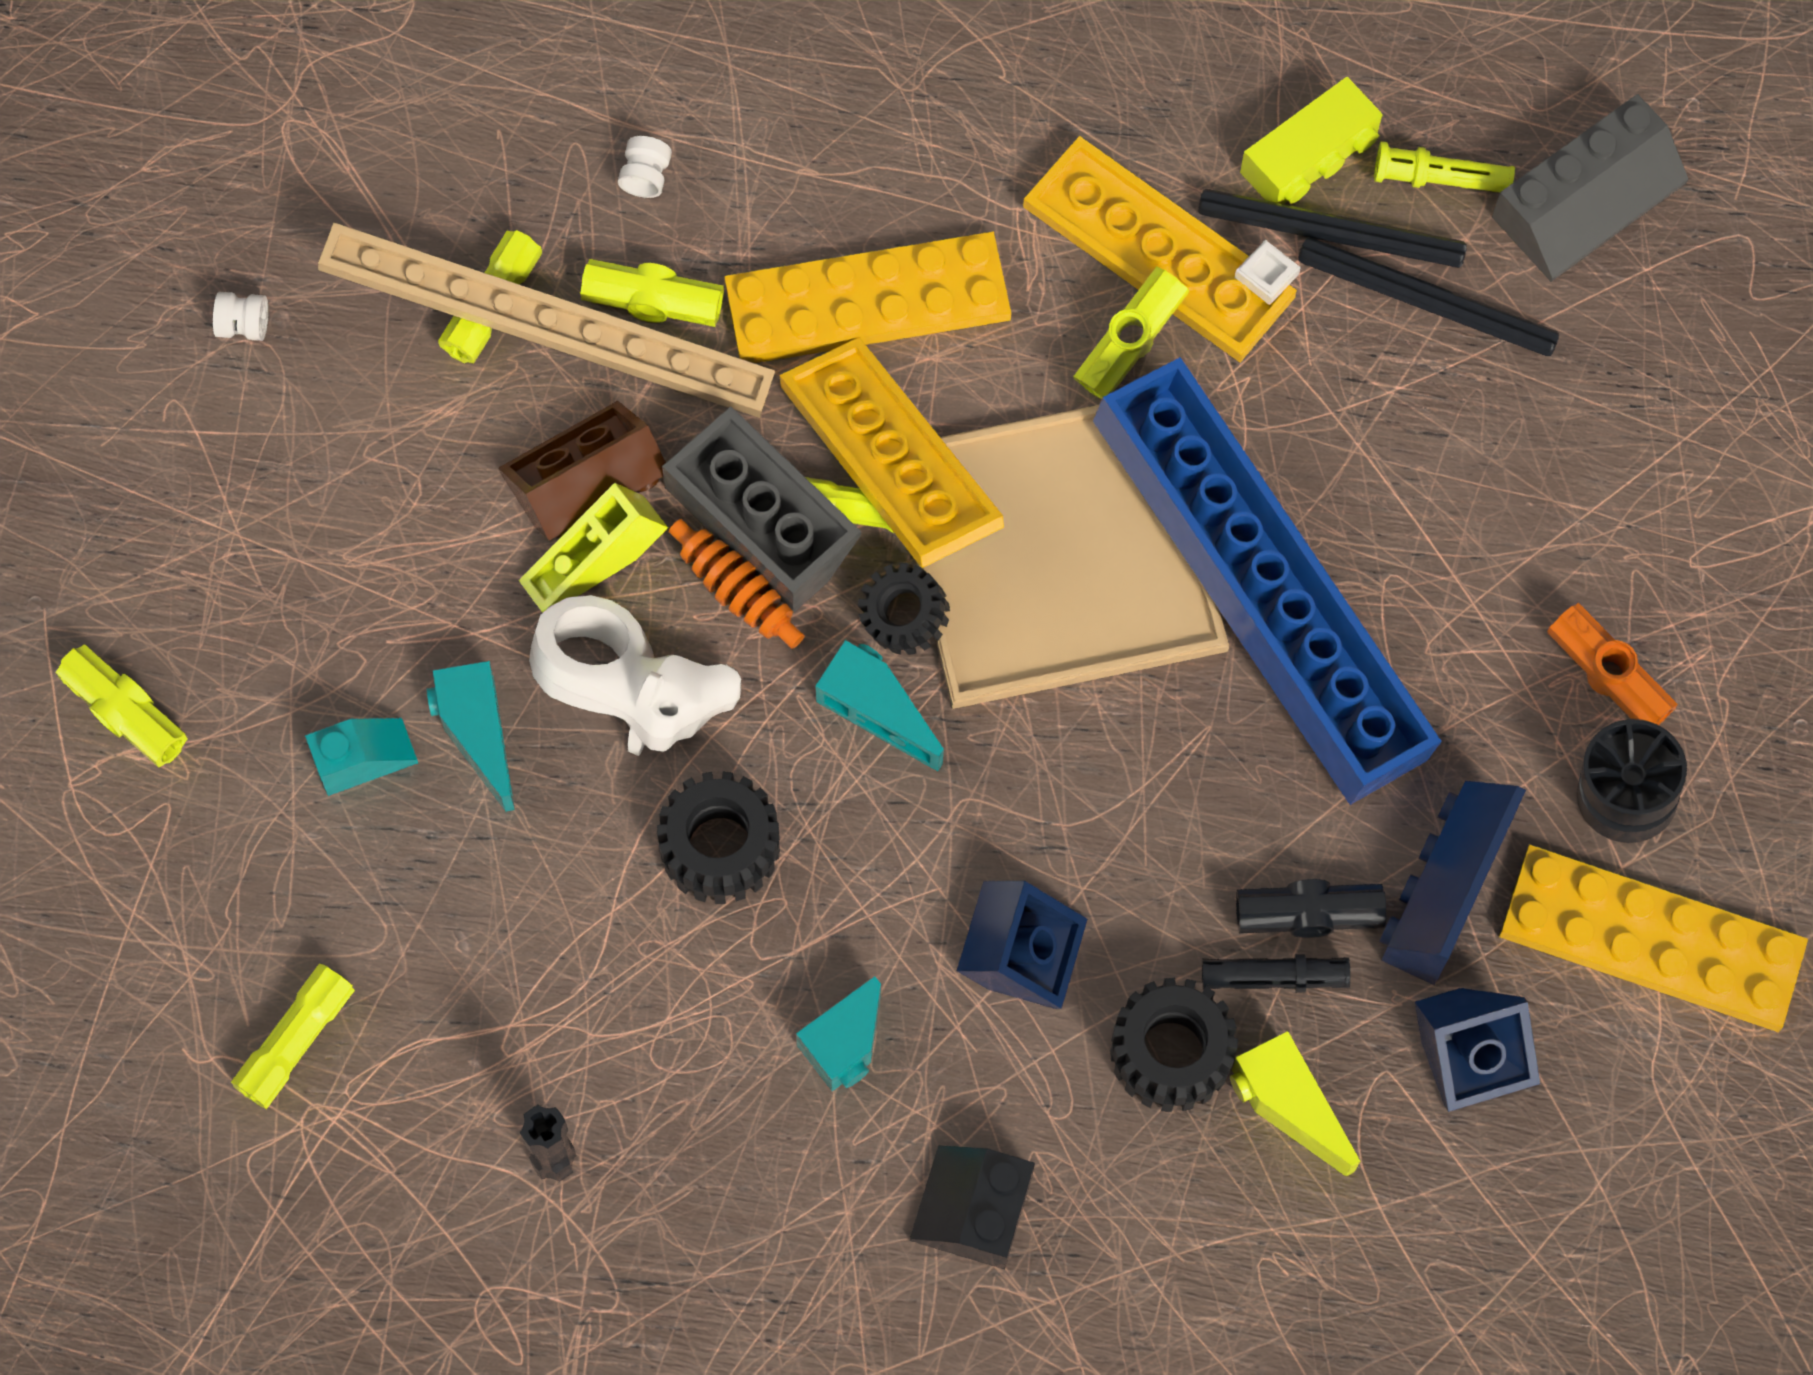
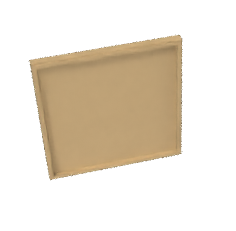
[917,405,1229,709]

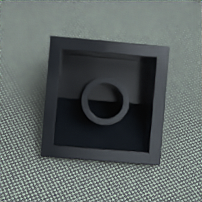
[909,1145,1035,1270]

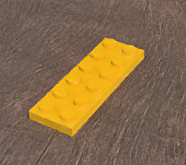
[1023,136,1297,363]
[724,231,1011,363]
[779,337,1004,568]
[1499,844,1808,1032]

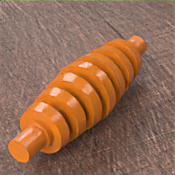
[669,519,805,649]

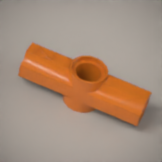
[1547,603,1678,725]

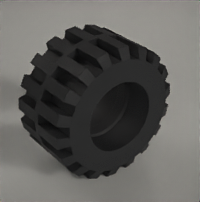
[657,771,780,904]
[1110,978,1238,1112]

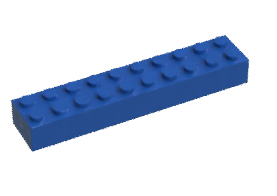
[1093,357,1442,805]

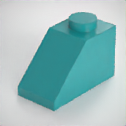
[305,718,418,796]
[796,976,881,1091]

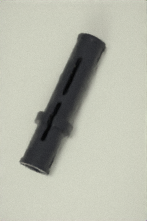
[1202,954,1350,993]

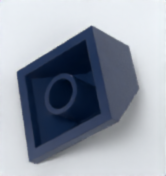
[1415,988,1540,1112]

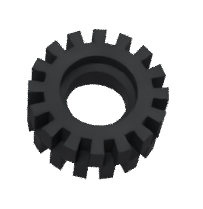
[858,563,950,655]

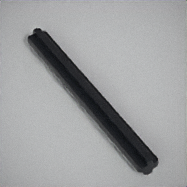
[1198,189,1467,268]
[1298,237,1559,356]

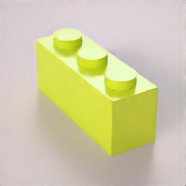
[1240,77,1383,204]

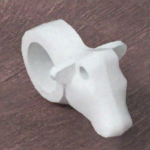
[529,595,741,756]

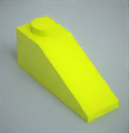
[518,483,668,613]
[1230,1031,1360,1176]

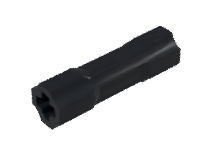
[520,1104,577,1182]

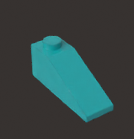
[815,640,944,772]
[426,661,515,812]

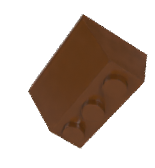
[498,401,666,541]

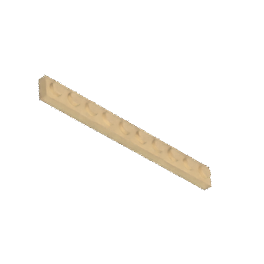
[318,223,775,418]

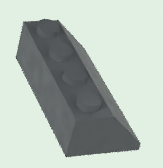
[1492,94,1688,282]
[662,406,861,613]

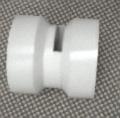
[618,136,672,198]
[213,291,268,341]

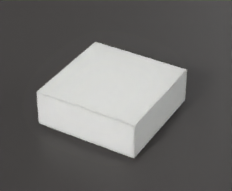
[1235,240,1301,305]

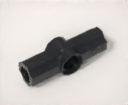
[1236,879,1386,938]

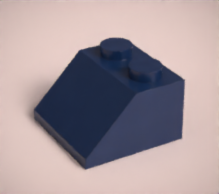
[956,880,1088,1009]

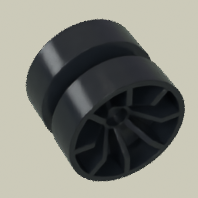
[1577,719,1687,843]

